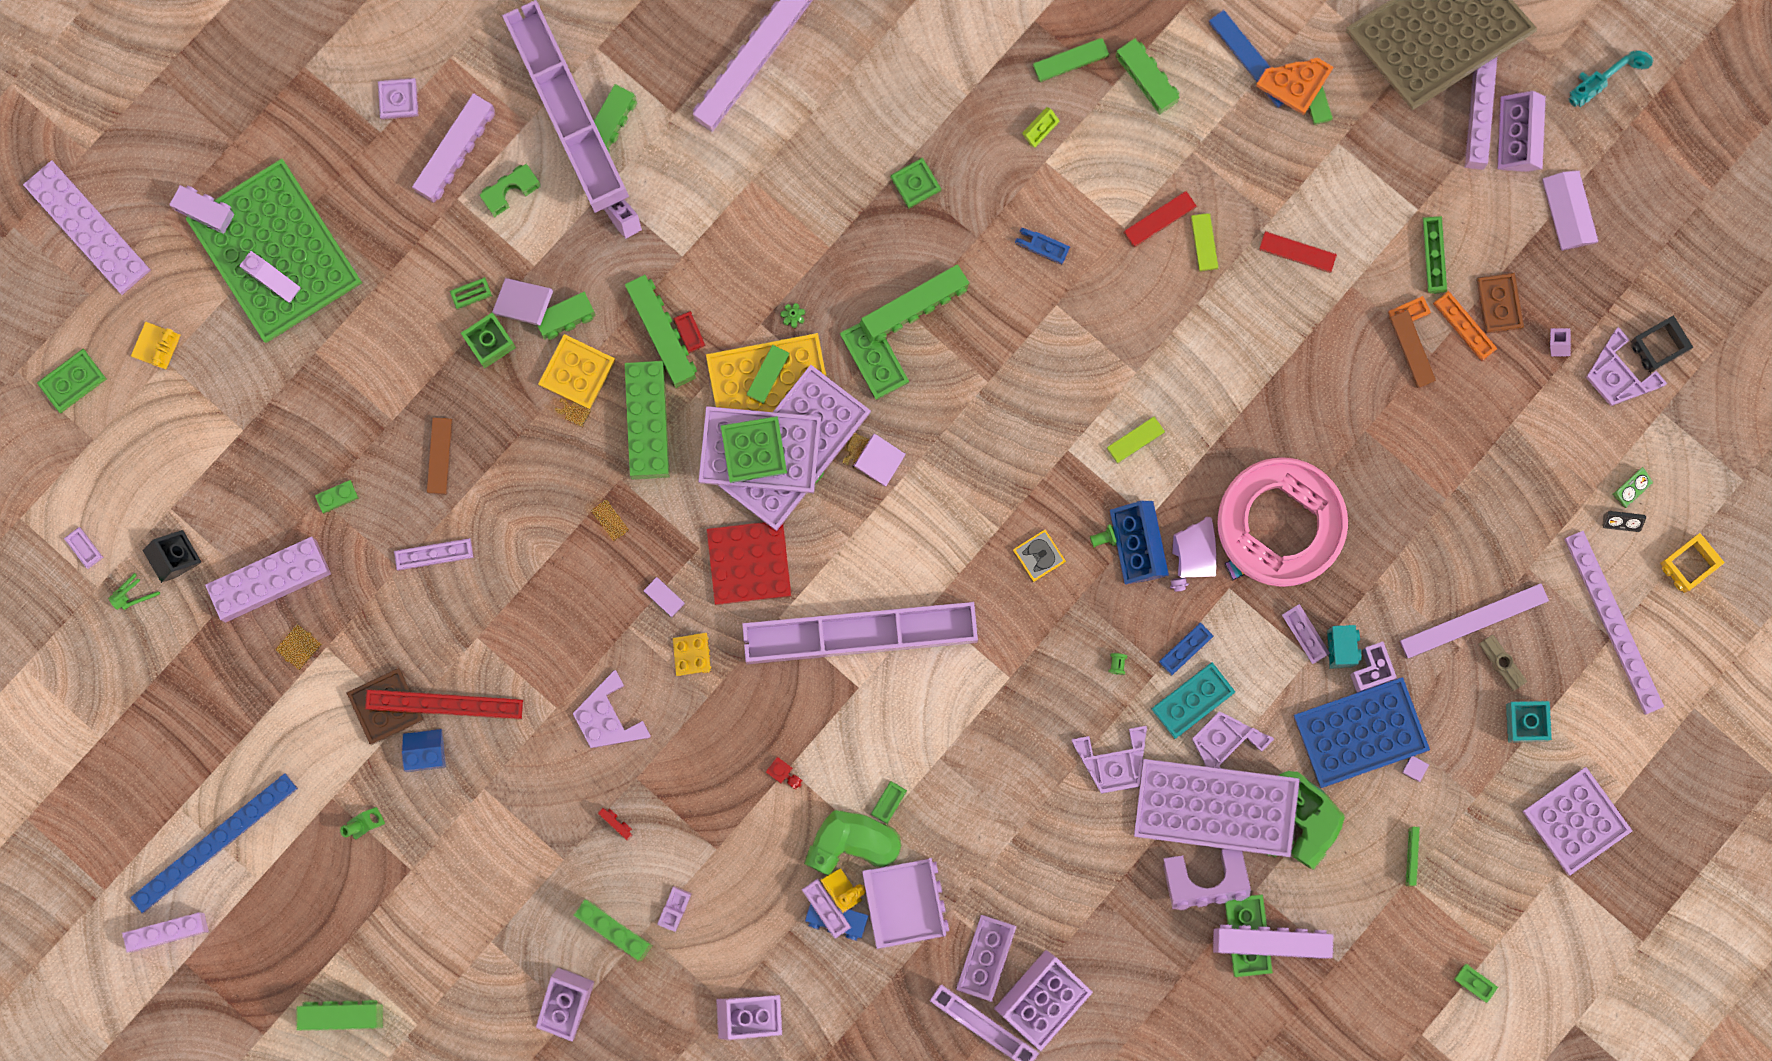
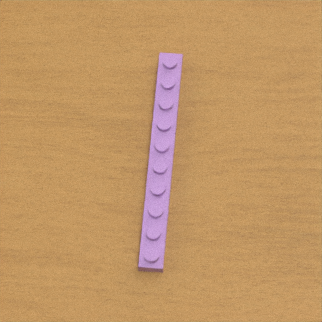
[1564,531,1664,715]

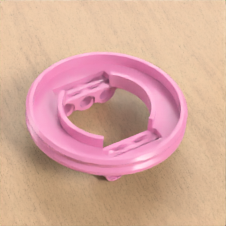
[1217,457,1348,587]

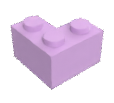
[1350,642,1397,693]

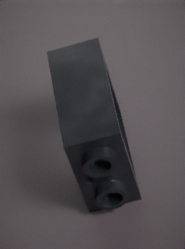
[1630,315,1694,373]

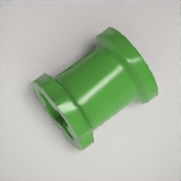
[1108,653,1128,675]

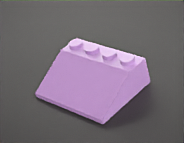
[994,950,1093,1051]

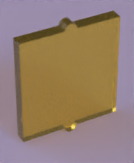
[275,624,322,670]

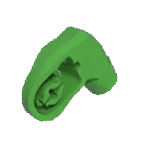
[1278,771,1345,870]
[804,810,902,875]

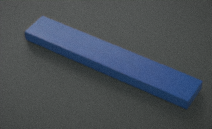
[1209,10,1284,108]

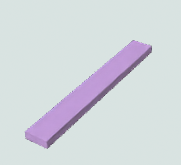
[1399,584,1549,659]

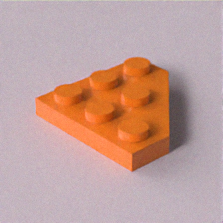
[1256,58,1334,115]

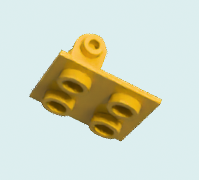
[131,322,181,370]
[673,633,711,676]
[821,868,866,913]

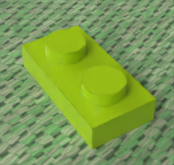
[1022,107,1060,148]

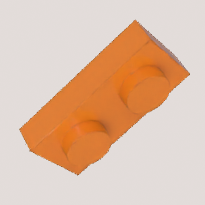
[1388,296,1431,322]

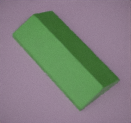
[1225,895,1273,977]

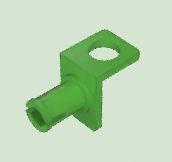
[1090,524,1117,548]
[340,807,385,840]

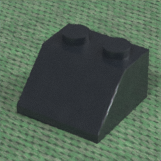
[142,530,201,583]

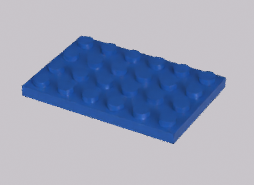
[1293,677,1430,789]

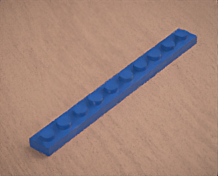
[130,773,298,913]

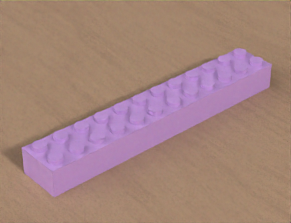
[502,0,629,213]
[742,602,978,664]

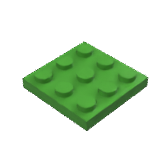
[721,416,787,483]

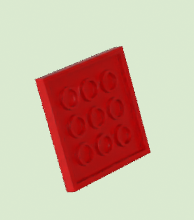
[707,522,792,605]

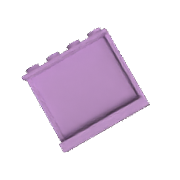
[862,858,949,949]

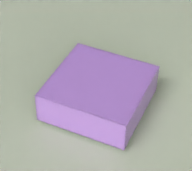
[1402,756,1429,782]

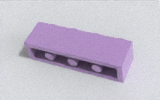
[122,912,209,953]

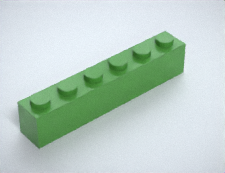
[859,264,969,343]
[625,275,697,388]

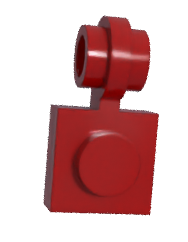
[766,757,803,790]

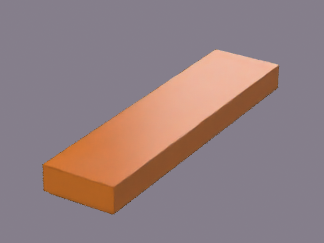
[1433,291,1497,361]

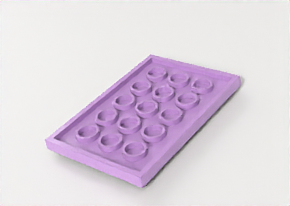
[699,406,821,493]

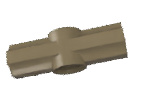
[1478,634,1527,691]

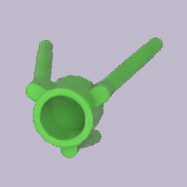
[108,573,160,610]

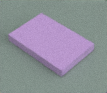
[493,278,553,326]

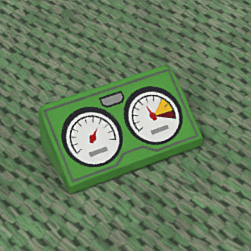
[1612,467,1653,508]

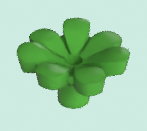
[780,303,805,328]

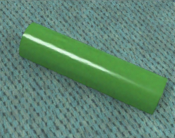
[1423,216,1447,294]

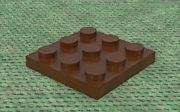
[346,668,424,745]

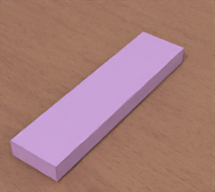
[394,538,474,571]

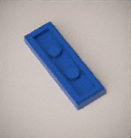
[1159,622,1214,676]

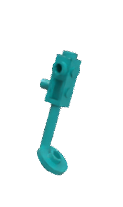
[1568,50,1653,107]

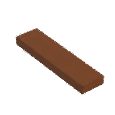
[1390,310,1436,388]
[427,418,453,495]

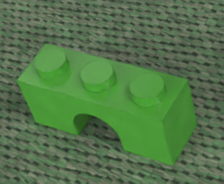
[480,164,541,218]

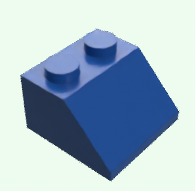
[402,729,446,772]

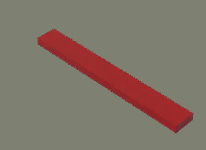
[365,690,523,720]

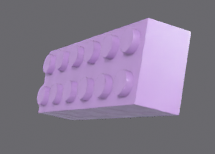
[205,537,331,623]

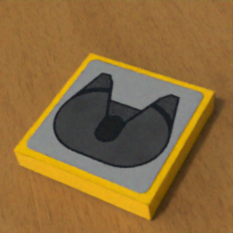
[1013,530,1066,583]

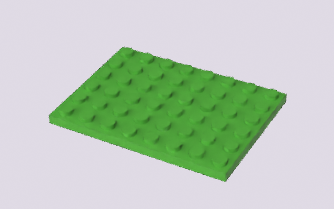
[186,159,362,344]

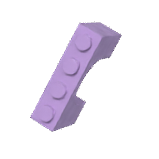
[1163,849,1251,910]

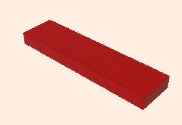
[1124,191,1197,248]
[1259,231,1337,273]

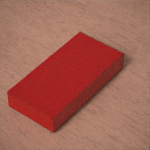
[673,311,706,353]

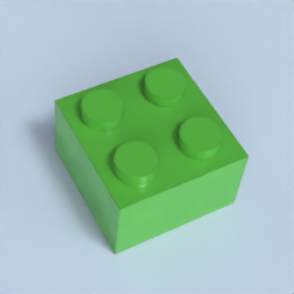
[461,312,516,369]

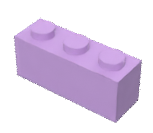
[169,185,234,234]

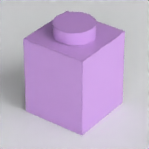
[1550,328,1571,356]

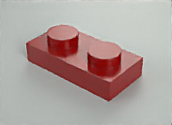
[598,808,633,841]

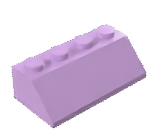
[1498,91,1546,172]

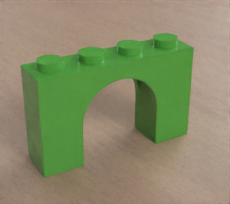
[574,899,653,961]

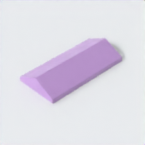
[1542,171,1598,251]
[956,915,1017,1002]

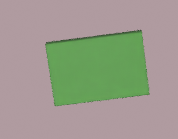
[37,349,107,413]

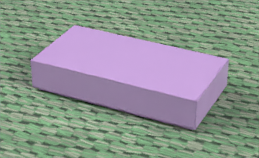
[64,527,104,569]
[644,577,685,617]

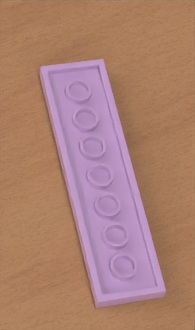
[23,160,151,295]

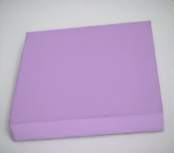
[378,78,418,119]
[853,434,906,487]

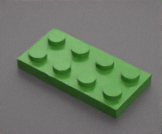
[840,323,909,400]

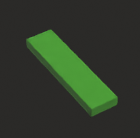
[1033,38,1109,82]

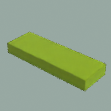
[1191,213,1218,272]
[1107,416,1165,464]

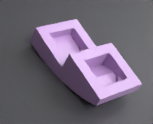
[657,886,692,932]

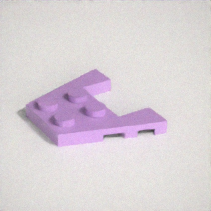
[1586,327,1667,406]
[573,670,651,748]
[1192,711,1274,769]
[1072,726,1147,794]

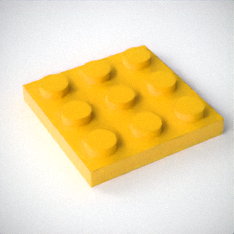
[538,334,615,410]

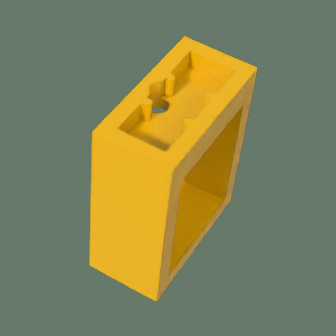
[1660,533,1725,593]

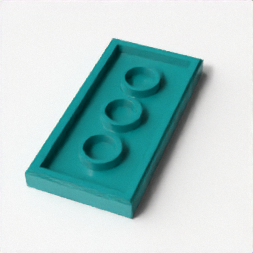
[1151,662,1236,739]

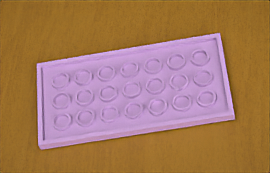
[717,365,871,531]
[1134,759,1300,857]

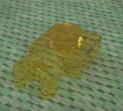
[555,399,591,428]
[843,433,869,468]

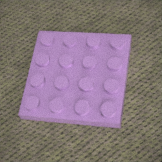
[1522,767,1632,876]

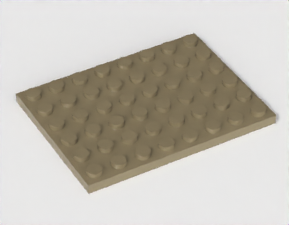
[1346,0,1537,110]

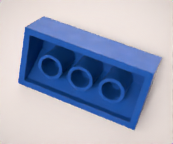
[1110,500,1169,585]

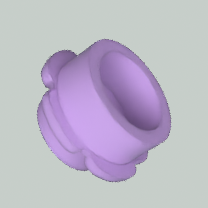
[1170,577,1189,592]

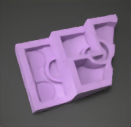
[1172,517,1216,577]

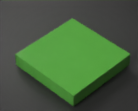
[890,158,941,208]

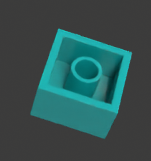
[1327,625,1361,669]
[1506,701,1552,743]

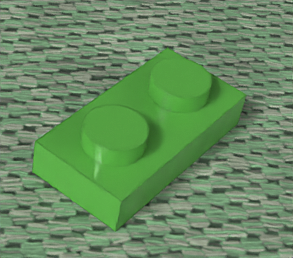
[315,480,359,514]
[1454,964,1498,1003]

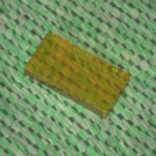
[591,499,629,542]

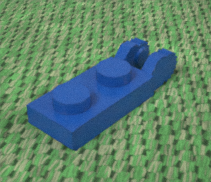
[1015,228,1070,265]

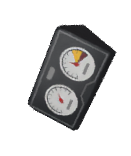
[1603,511,1646,532]

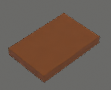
[1476,273,1524,334]

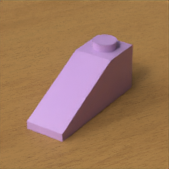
[604,200,642,239]
[240,251,301,303]

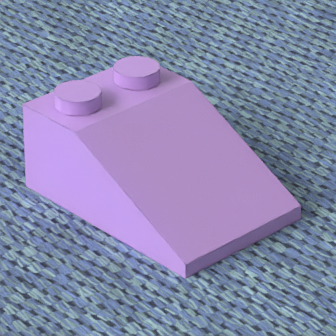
[536,968,594,1041]
[717,995,782,1040]

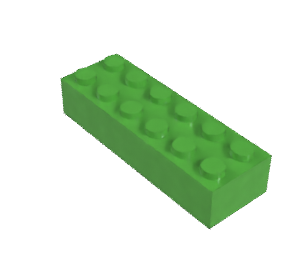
[625,361,670,480]

